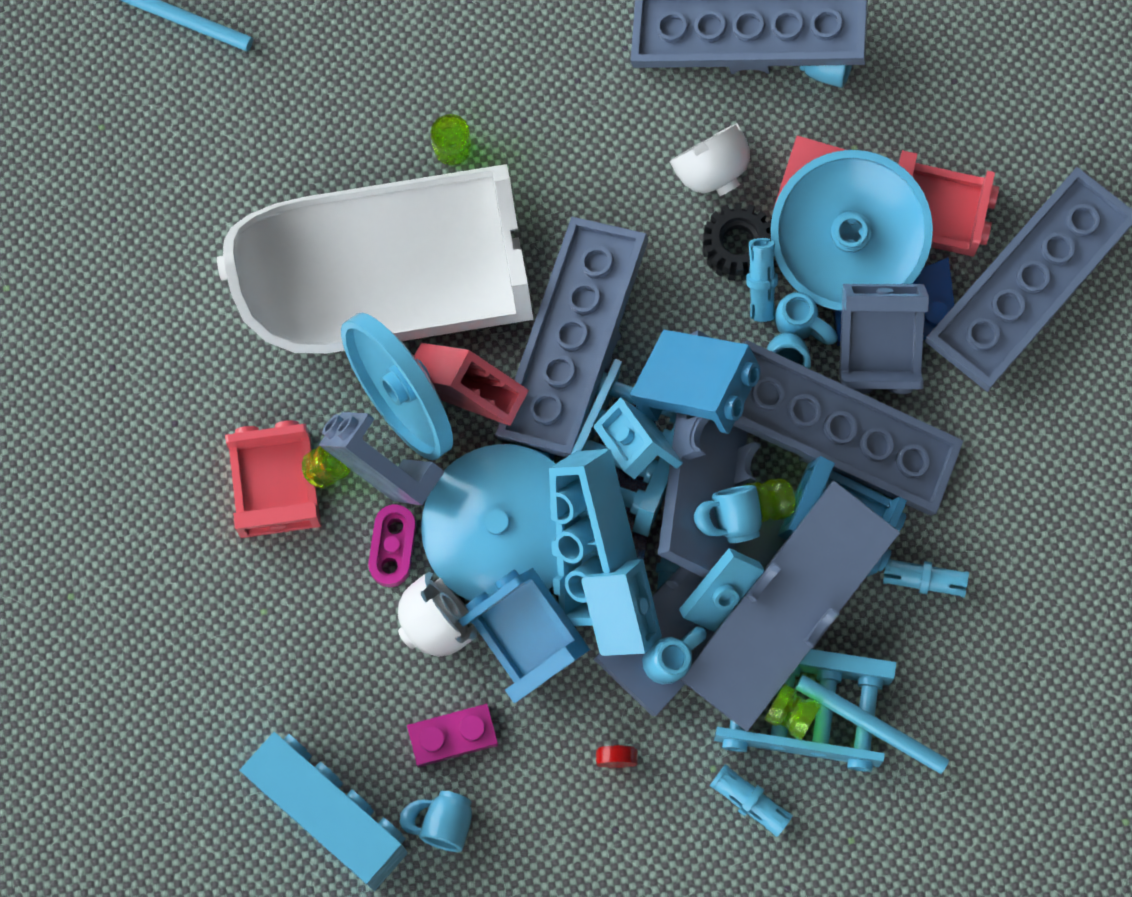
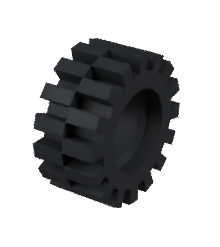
[702,203,771,281]

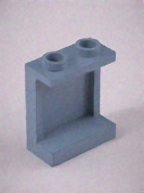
[839,284,929,394]
[319,412,445,505]

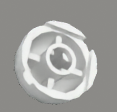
[669,123,750,196]
[398,572,477,657]

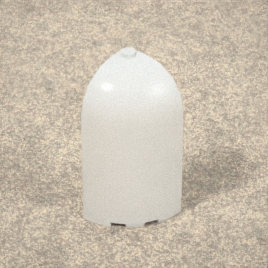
[217,164,533,354]

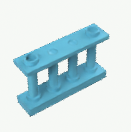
[560,359,677,537]
[714,649,896,772]

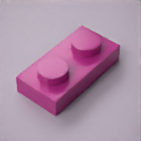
[407,703,498,768]

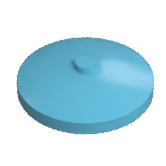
[771,150,933,311]
[341,313,453,461]
[421,444,558,601]

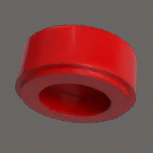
[596,745,638,768]

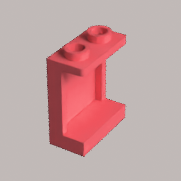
[898,150,999,257]
[225,420,321,538]

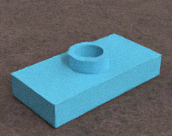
[679,548,765,632]

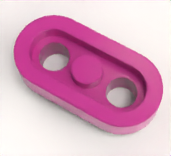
[368,504,416,587]

